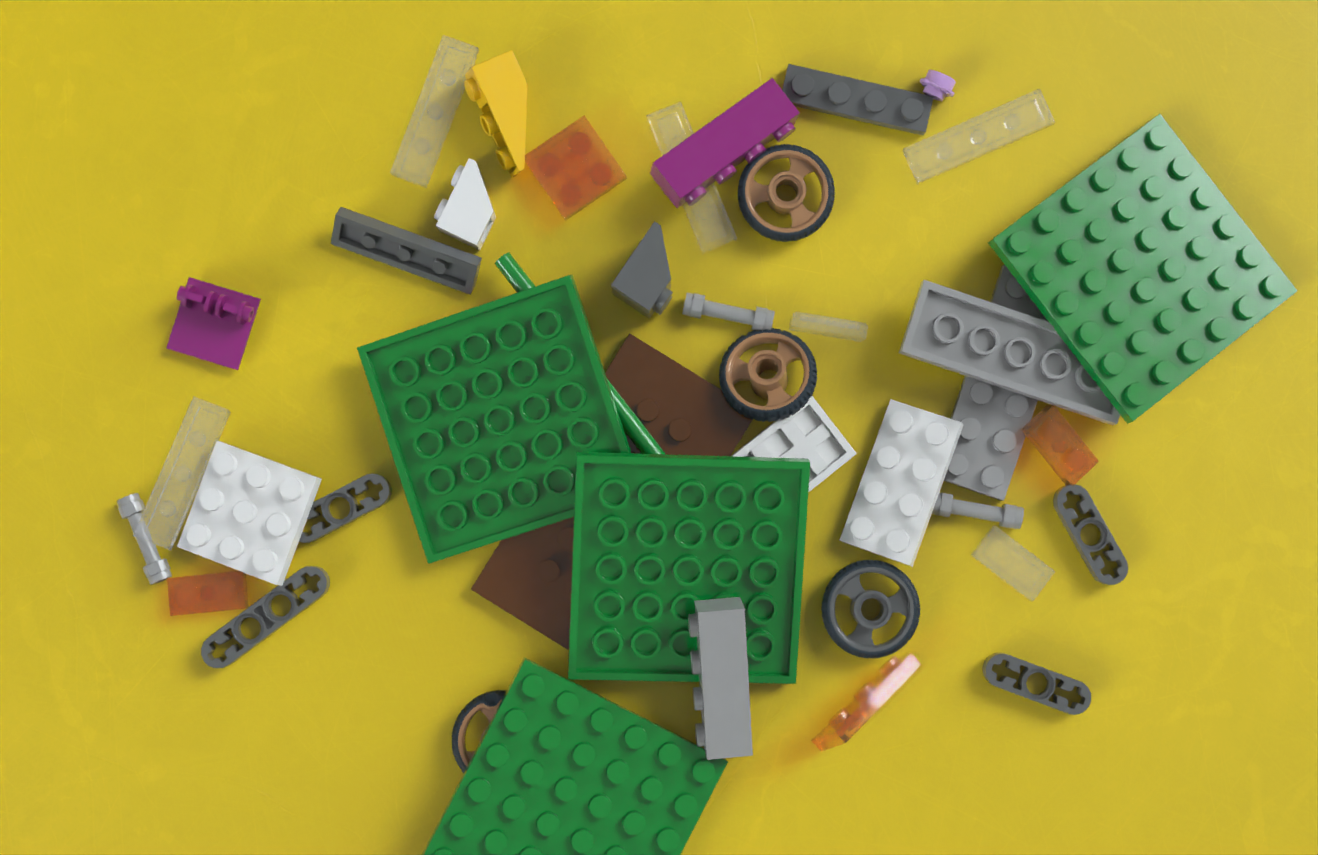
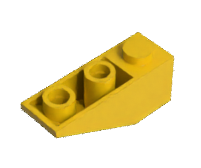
[464,50,528,178]

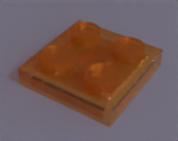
[525,115,627,221]

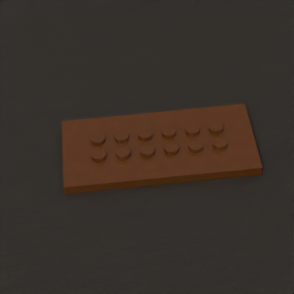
[471,333,752,650]

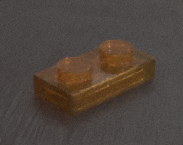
[1021,405,1099,486]
[167,571,249,616]

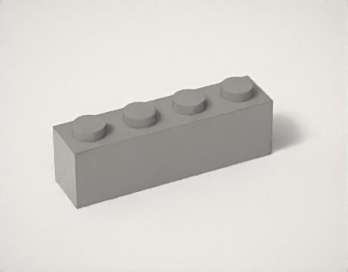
[688,597,753,760]

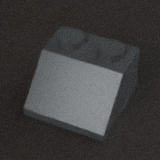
[611,221,673,319]

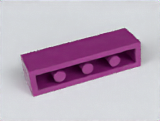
[650,78,800,209]

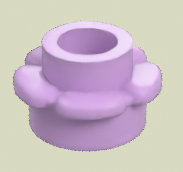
[920,70,956,101]

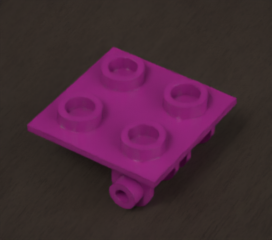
[166,277,261,370]

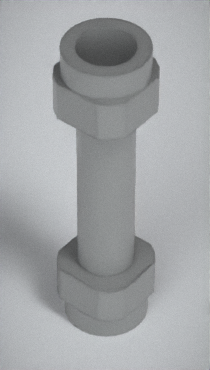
[682,293,775,331]
[116,493,172,585]
[932,493,1024,529]

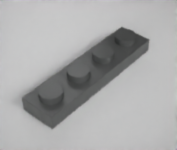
[782,64,933,136]
[331,207,482,295]

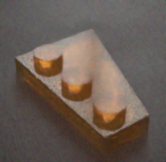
[811,653,921,752]

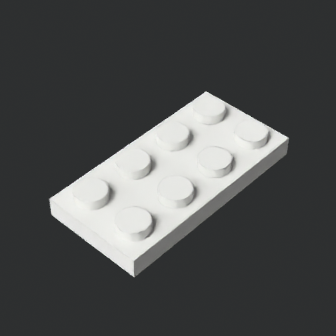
[732,396,857,492]
[840,399,963,567]

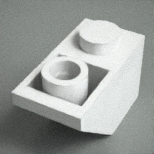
[434,158,496,250]

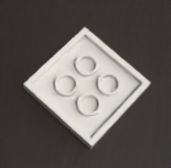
[177,441,322,586]

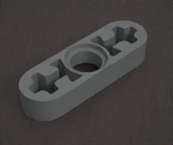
[299,474,392,543]
[1053,484,1128,585]
[983,653,1091,715]

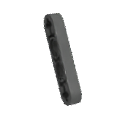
[201,566,330,668]

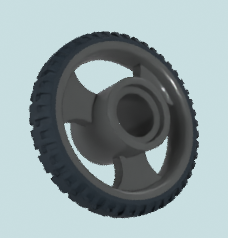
[821,560,920,658]

